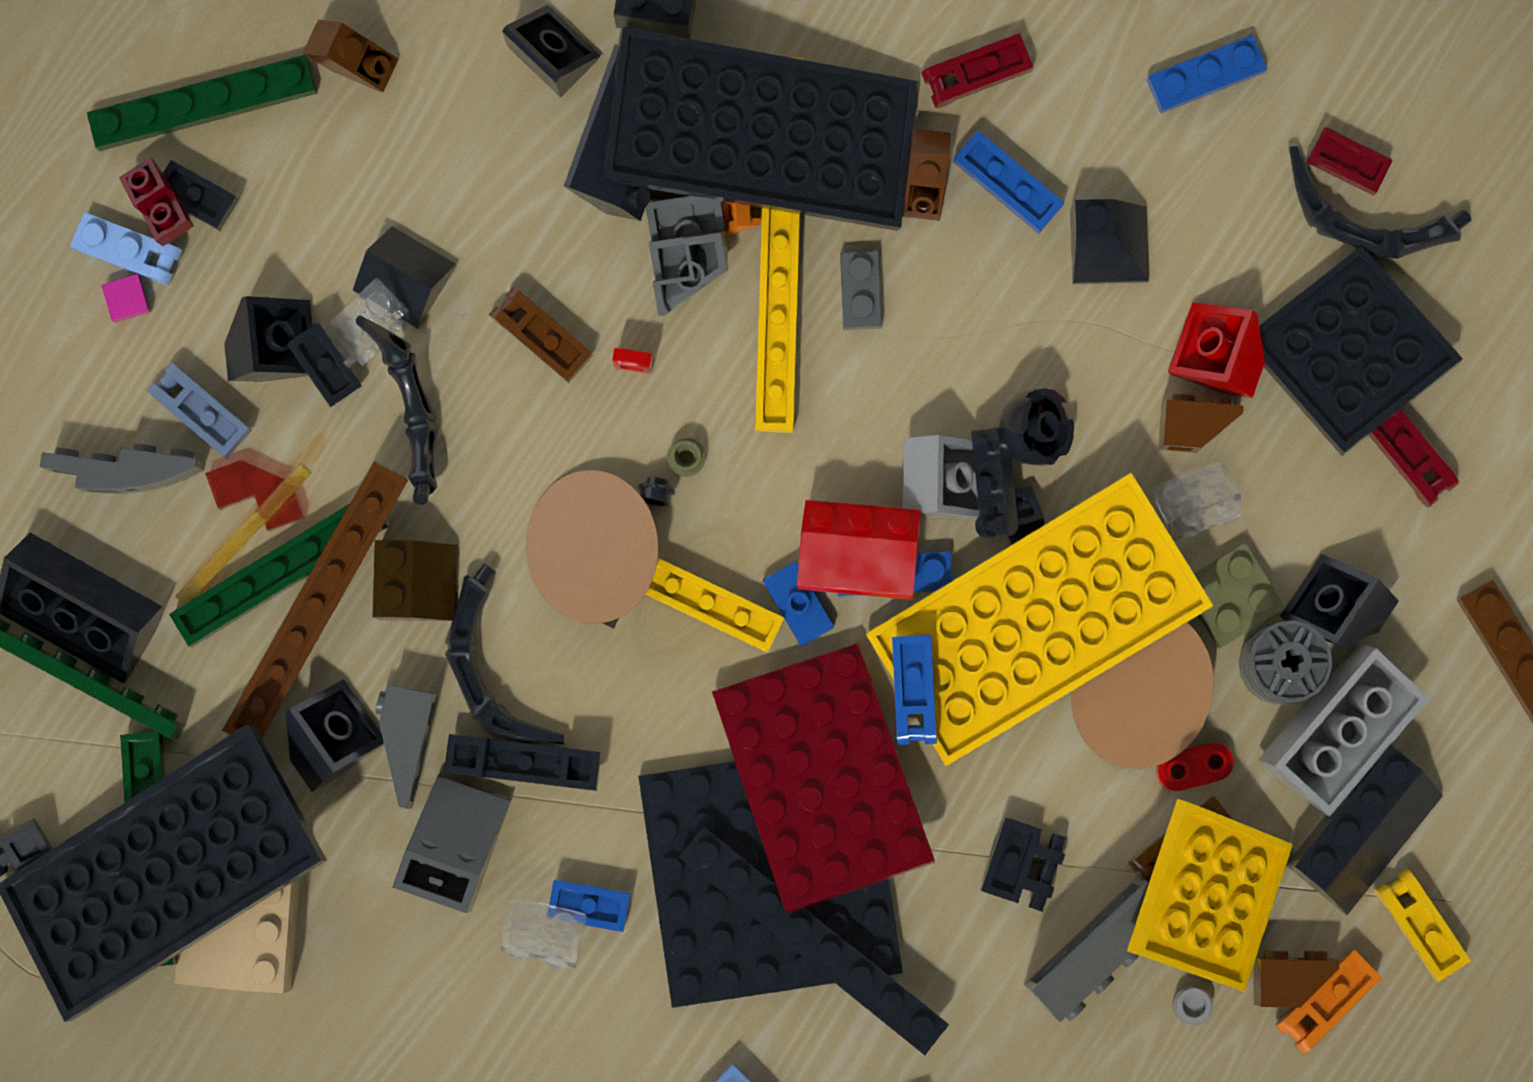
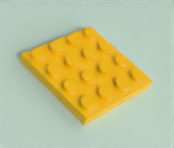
[1127,799,1293,992]

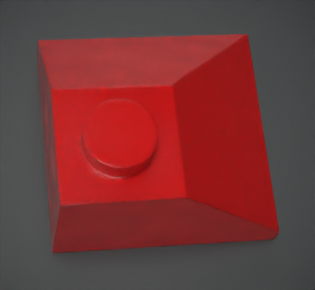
[1168,302,1265,398]

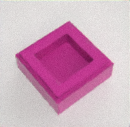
[101,274,151,323]

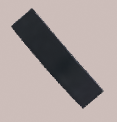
[444,734,602,791]

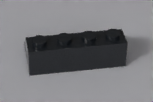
[564,44,652,221]
[0,532,163,683]
[1286,745,1443,915]

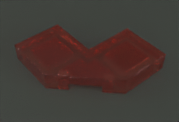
[205,460,305,532]

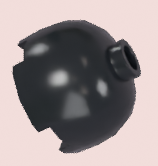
[1000,388,1074,466]

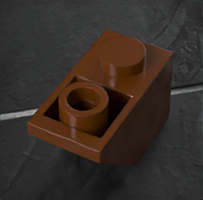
[303,20,399,92]
[903,128,951,221]
[1158,394,1244,453]
[1254,950,1339,1008]

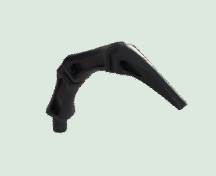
[1289,146,1472,260]
[356,315,439,505]
[445,563,564,744]

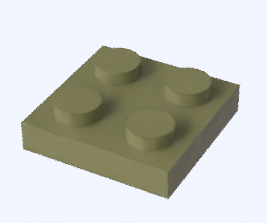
[1194,543,1286,649]

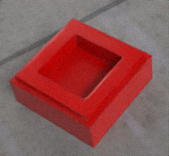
[612,348,654,374]

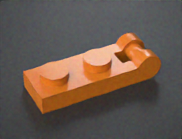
[1275,949,1382,1054]

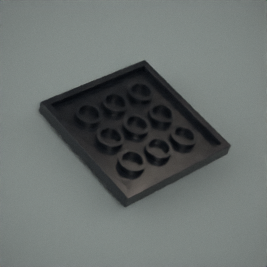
[1259,246,1463,456]

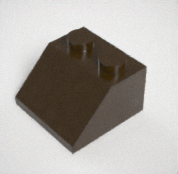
[372,540,458,621]

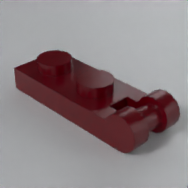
[921,33,1034,108]
[1369,410,1459,507]

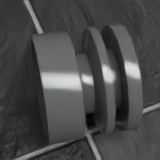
[1239,620,1333,705]

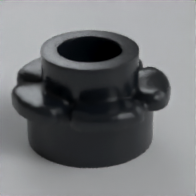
[638,477,675,506]

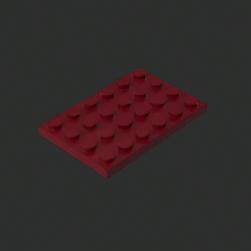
[712,643,935,913]

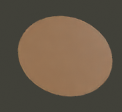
[526,470,658,624]
[1071,623,1214,769]

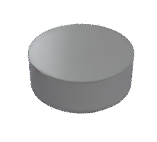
[1172,985,1213,1025]

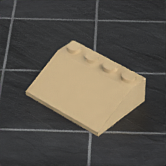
[174,878,300,993]

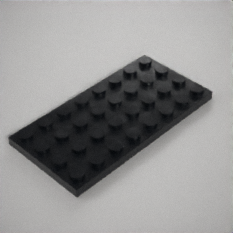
[601,27,918,231]
[0,724,327,1022]

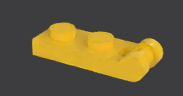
[1374,868,1471,982]

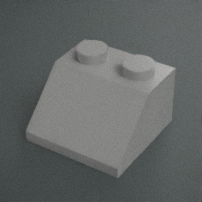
[903,435,980,519]

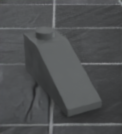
[376,684,438,809]

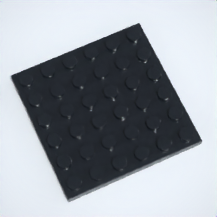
[638,761,903,1008]

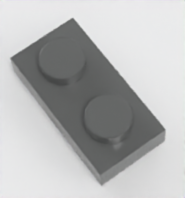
[840,251,882,330]

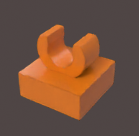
[723,201,761,235]

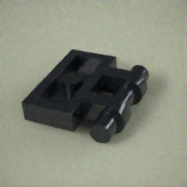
[980,817,1067,912]

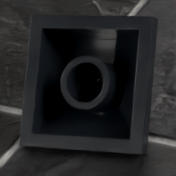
[1070,199,1149,284]
[224,296,313,382]
[1280,554,1399,647]
[285,679,384,792]

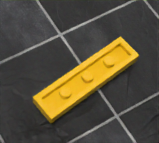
[645,558,784,653]

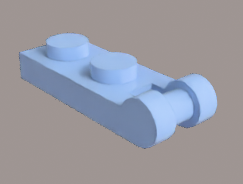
[70,212,183,286]

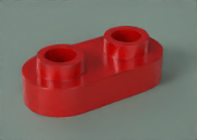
[1156,743,1234,791]

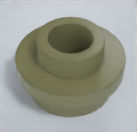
[667,438,705,477]

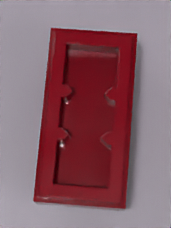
[1306,126,1393,196]

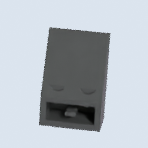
[392,776,511,913]

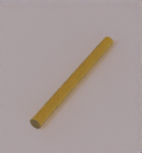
[175,463,312,604]

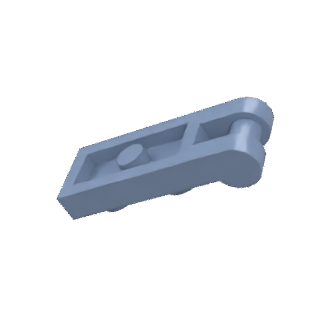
[146,362,252,459]

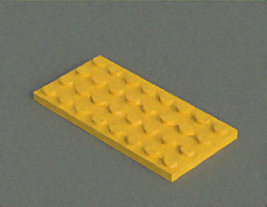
[866,473,1214,766]

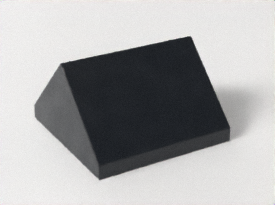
[502,5,601,98]
[353,226,457,329]

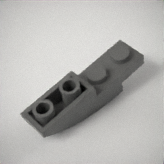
[39,443,205,494]

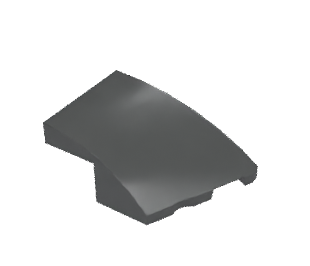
[646,195,728,316]

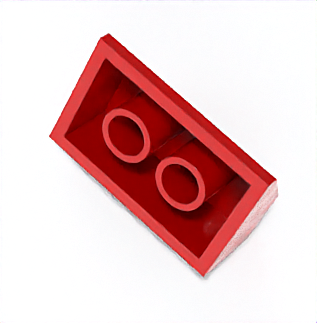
[797,500,921,600]

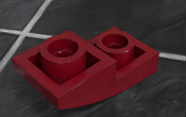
[119,157,194,247]

